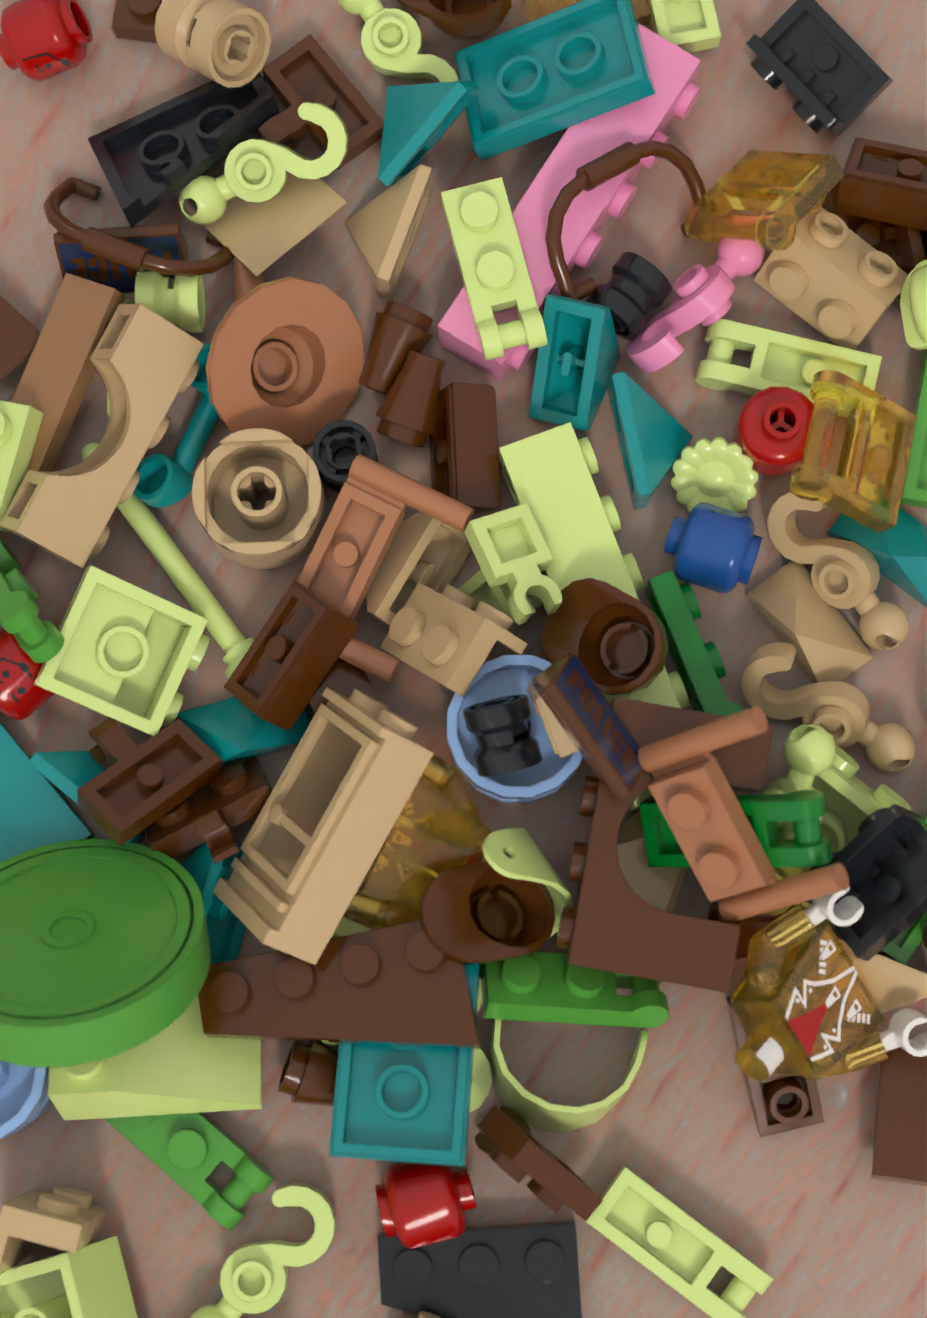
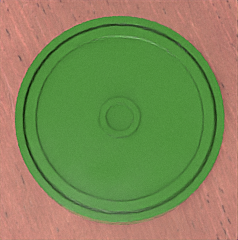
[0,839,211,1068]

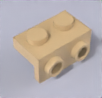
[754,204,908,350]
[380,582,528,697]
[0,1186,108,1275]

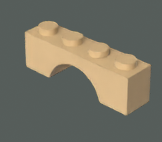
[0,304,204,568]

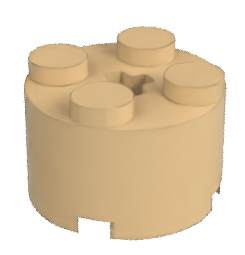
[192,428,327,569]

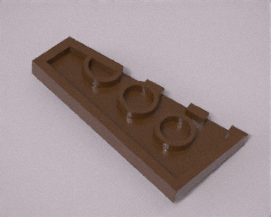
[198,920,481,1049]

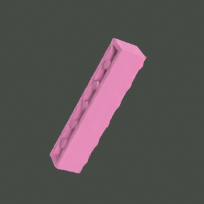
[437,23,702,382]

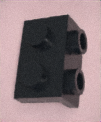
[746,0,893,135]
[805,804,927,961]

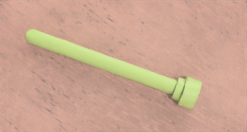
[81,442,254,679]

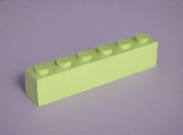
[499,422,690,812]

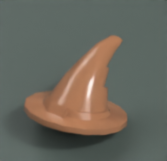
[205,256,365,446]

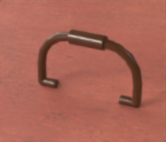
[545,140,714,300]
[43,177,234,277]

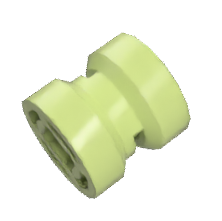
[135,271,206,333]

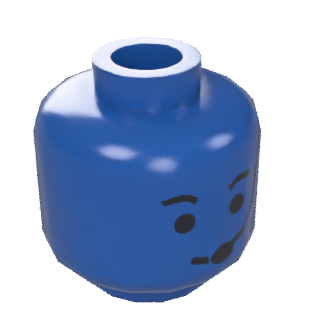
[664,502,763,593]

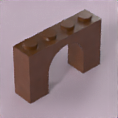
[556,697,774,993]

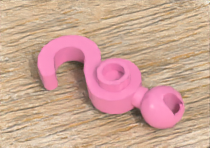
[626,229,765,373]

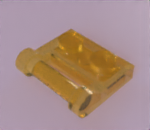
[685,150,845,251]
[789,370,917,533]

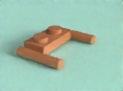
[297,454,474,683]
[638,706,849,923]

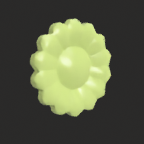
[671,437,759,513]

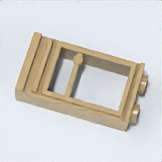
[212,687,434,965]

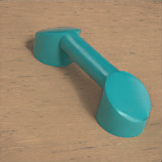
[133,342,219,508]

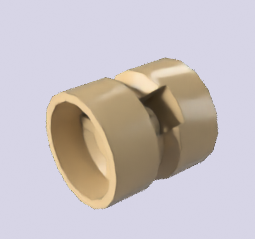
[154,0,271,88]

